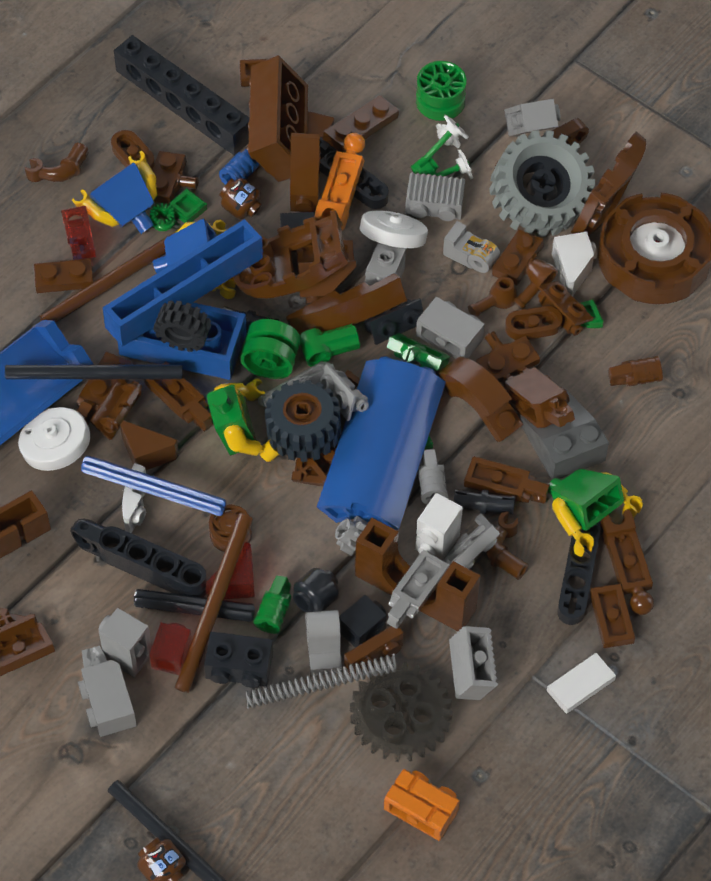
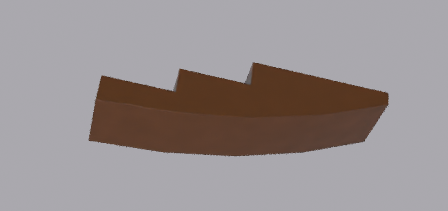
[286,273,407,335]

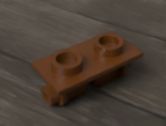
[537,281,594,336]
[90,379,142,440]

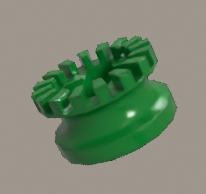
[150,203,176,231]

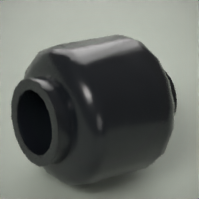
[293,568,339,612]

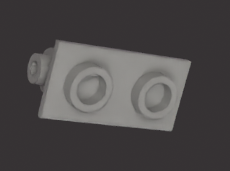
[320,363,369,421]

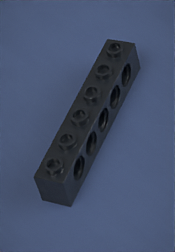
[114,35,250,156]

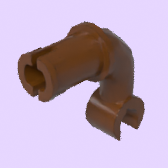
[24,143,89,182]
[486,511,528,580]

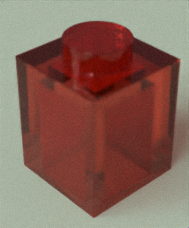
[149,622,192,675]

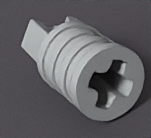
[418,449,448,505]

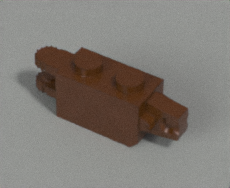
[502,366,575,428]

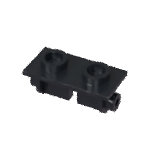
[364,298,423,345]

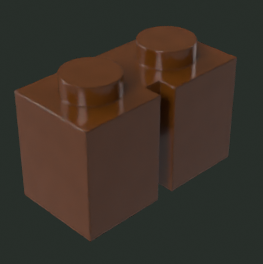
[0,490,51,558]

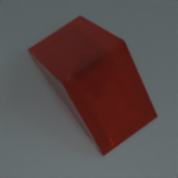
[206,541,255,600]

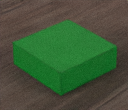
[168,189,207,223]

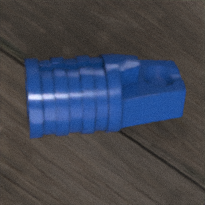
[219,148,259,185]

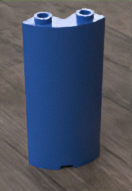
[0,320,94,445]
[317,356,446,530]

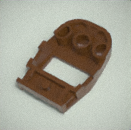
[571,131,646,237]
[234,210,348,299]

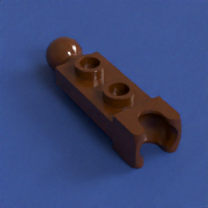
[600,509,654,615]

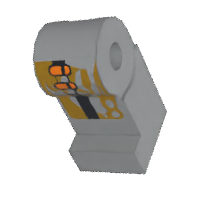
[443,221,500,273]

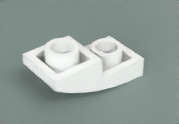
[122,463,146,533]

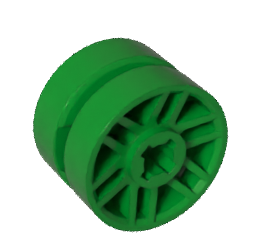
[416,61,467,121]
[241,319,300,379]

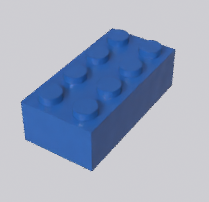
[117,302,247,380]

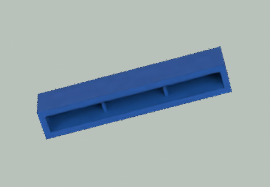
[102,219,263,347]

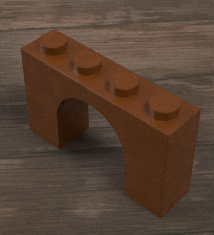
[355,518,480,632]

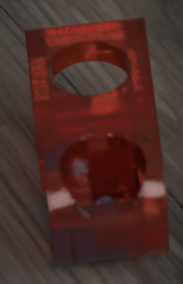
[61,205,96,260]

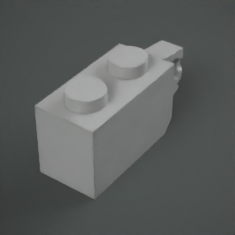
[78,646,137,737]

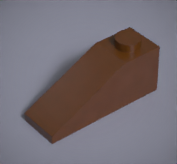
[290,133,320,213]

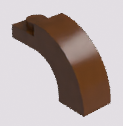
[436,357,524,442]

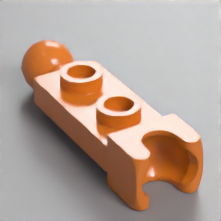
[314,133,365,231]

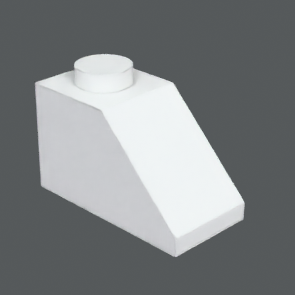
[552,232,597,296]

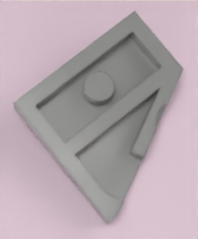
[442,513,500,569]

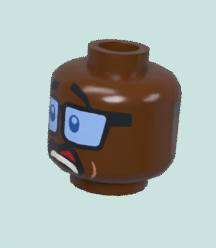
[219,178,262,219]
[137,837,186,881]

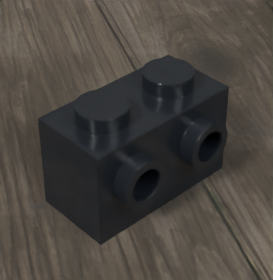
[204,631,273,688]

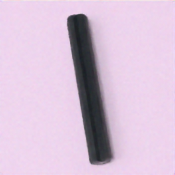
[133,589,255,622]

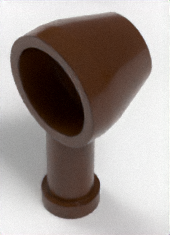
[513,259,558,310]
[468,277,518,317]

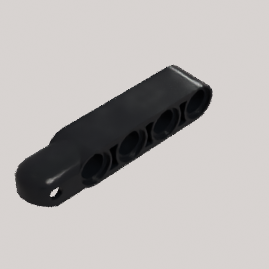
[70,518,208,597]

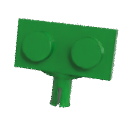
[386,333,451,371]

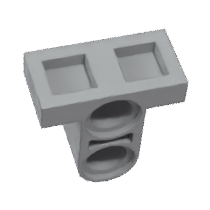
[305,610,342,675]

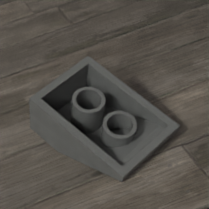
[514,389,609,480]

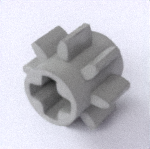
[335,516,368,556]

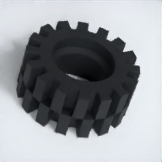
[153,301,211,352]

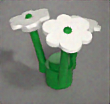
[410,115,473,180]

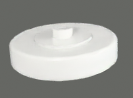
[359,211,428,248]
[18,407,90,471]

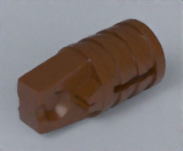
[608,355,663,386]

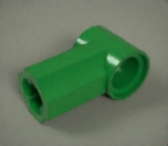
[300,324,360,367]

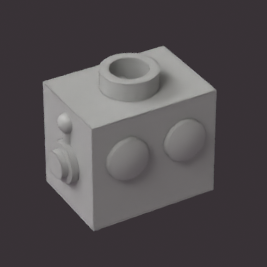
[365,243,406,286]

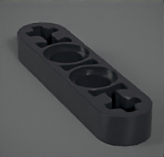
[320,137,389,209]
[557,522,601,625]

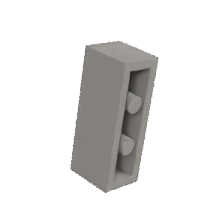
[504,99,561,136]

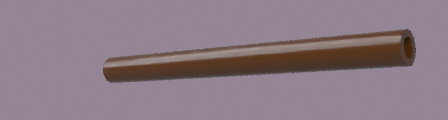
[40,230,177,323]
[174,513,253,693]

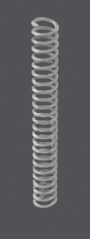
[245,653,396,709]

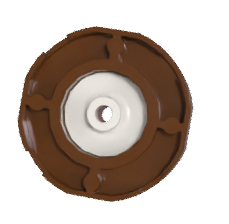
[598,192,711,304]

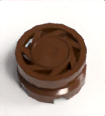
[209,504,252,552]

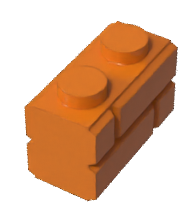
[384,769,460,841]

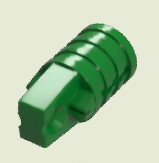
[253,575,292,634]

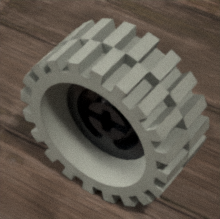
[489,130,595,237]

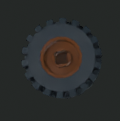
[265,380,341,462]

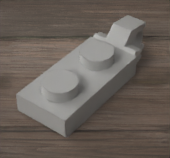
[386,550,450,629]

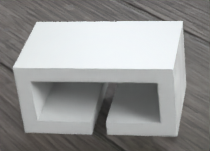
[415,493,463,560]

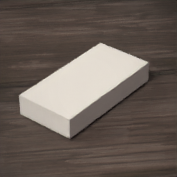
[547,653,616,714]

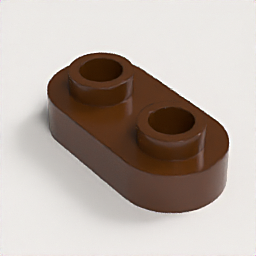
[111,130,155,169]
[505,306,562,340]

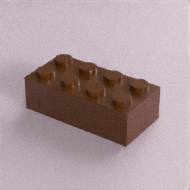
[247,55,308,182]

